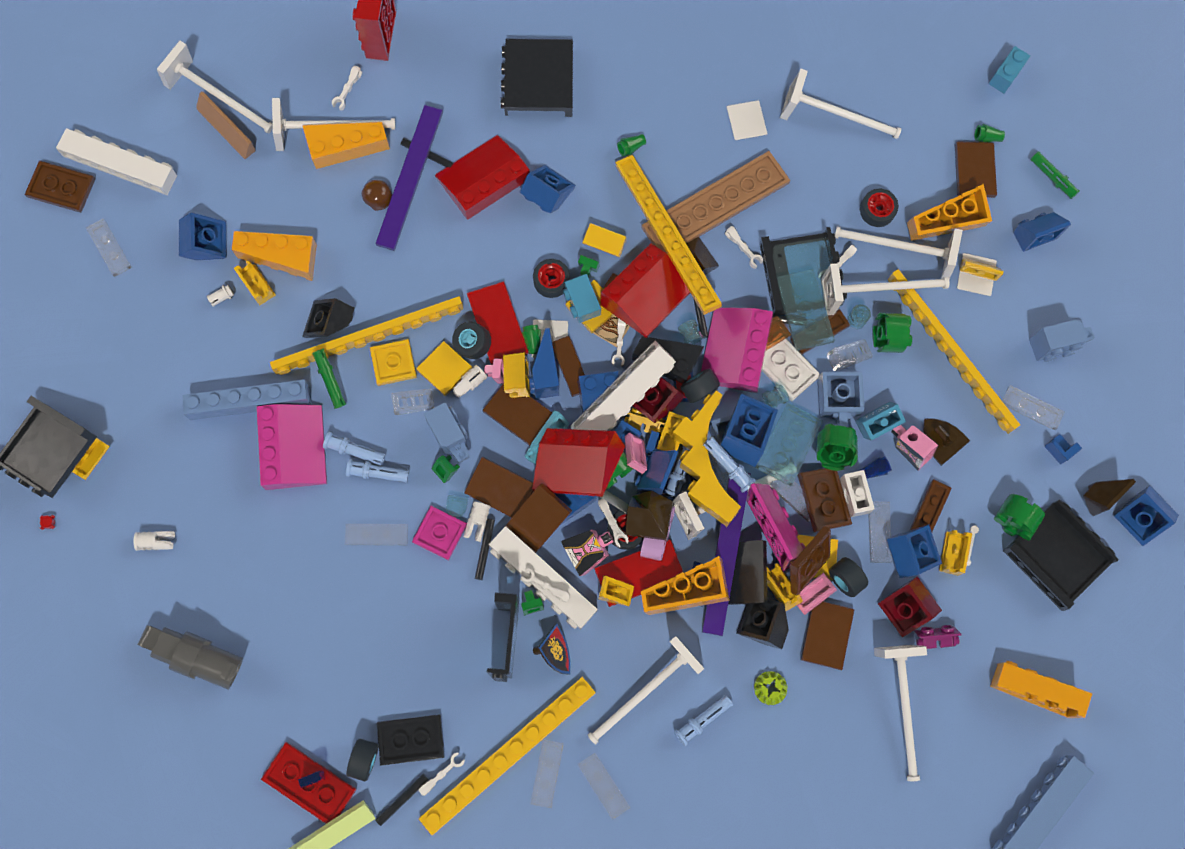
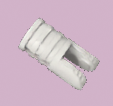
[453,365,487,397]
[463,502,491,542]
[134,531,175,551]

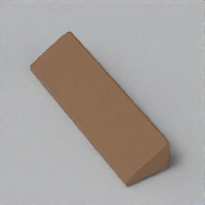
[196,91,255,159]

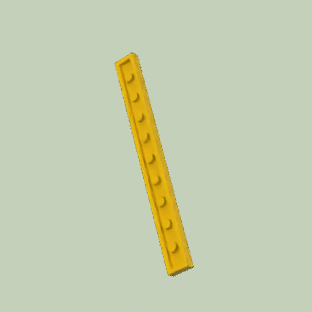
[615,155,722,315]
[888,269,1020,434]
[270,296,463,375]
[419,677,596,835]

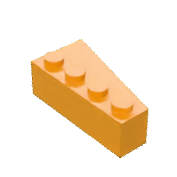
[302,122,390,169]
[907,184,992,241]
[232,231,317,281]
[641,556,730,615]
[990,660,1093,718]

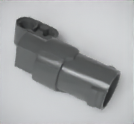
[137,625,243,690]

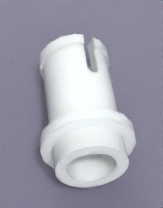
[207,285,234,307]

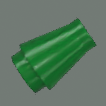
[974,124,1005,142]
[617,134,646,156]
[522,325,541,355]

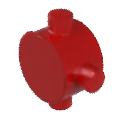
[40,514,55,530]

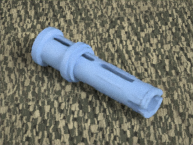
[323,431,386,466]
[703,436,756,492]
[663,447,690,498]
[346,459,409,483]
[674,695,733,746]

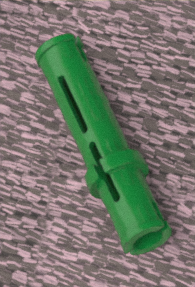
[1030,151,1080,199]
[312,348,346,409]

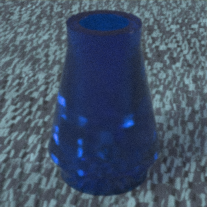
[860,456,892,479]

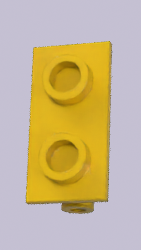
[624,408,666,435]

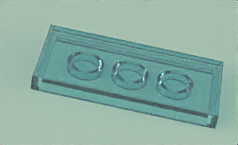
[777,269,835,351]
[755,403,823,486]

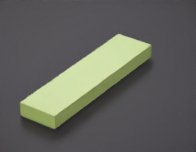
[288,800,375,849]

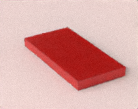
[467,281,529,365]
[594,540,683,607]
[261,742,357,824]

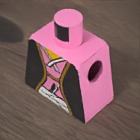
[891,425,938,471]
[561,530,614,576]

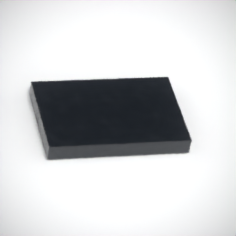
[728,540,767,605]
[377,715,445,766]

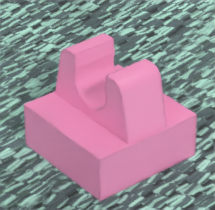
[484,359,504,384]

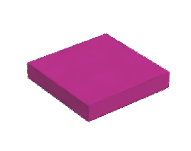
[412,506,467,561]

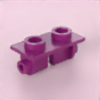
[914,625,961,649]

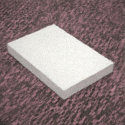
[762,333,820,402]

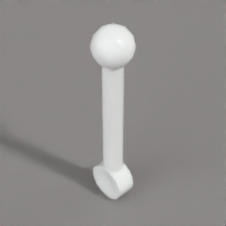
[967,526,979,566]

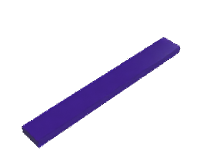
[375,105,443,251]
[702,472,751,636]

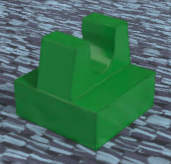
[578,255,600,277]
[431,455,460,483]
[521,590,544,616]

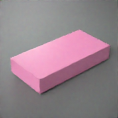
[625,433,647,474]
[797,573,837,615]

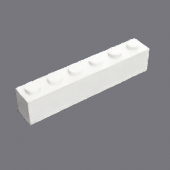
[56,128,177,195]
[571,341,676,431]
[489,526,598,630]

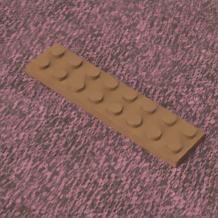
[641,151,790,255]

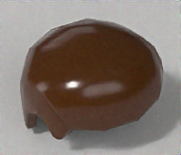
[361,180,393,211]

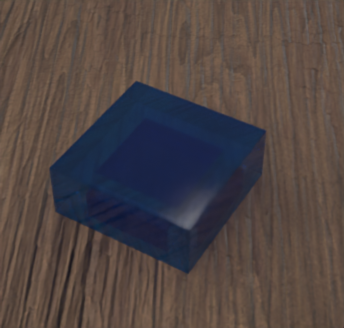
[298,771,325,788]

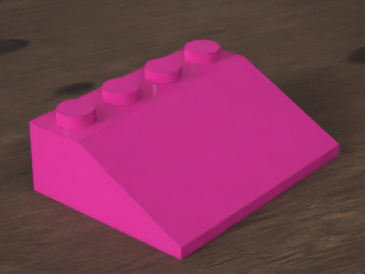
[701,308,773,393]
[257,404,327,490]
[746,483,805,571]

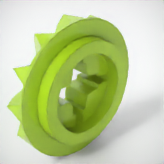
[754,671,788,705]

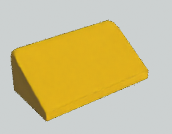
[959,258,1004,281]

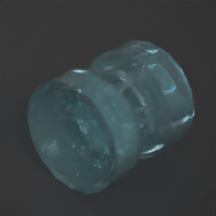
[847,304,871,329]
[678,320,704,344]
[762,384,789,409]

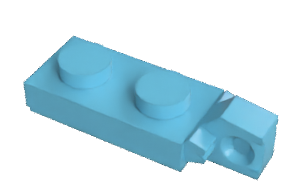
[524,410,569,464]

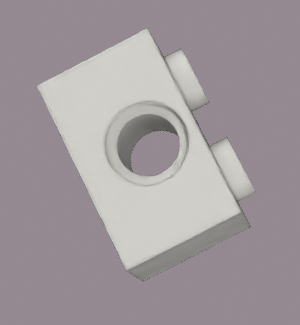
[840,470,875,517]

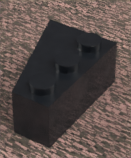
[632,336,704,384]

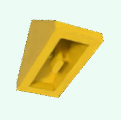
[598,576,634,607]

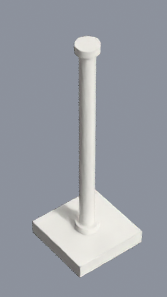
[157,41,273,134]
[780,69,901,139]
[272,98,395,151]
[835,227,963,279]
[821,264,949,315]
[672,462,796,540]
[588,636,704,745]
[874,645,927,781]

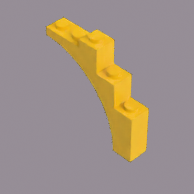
[672,390,741,527]

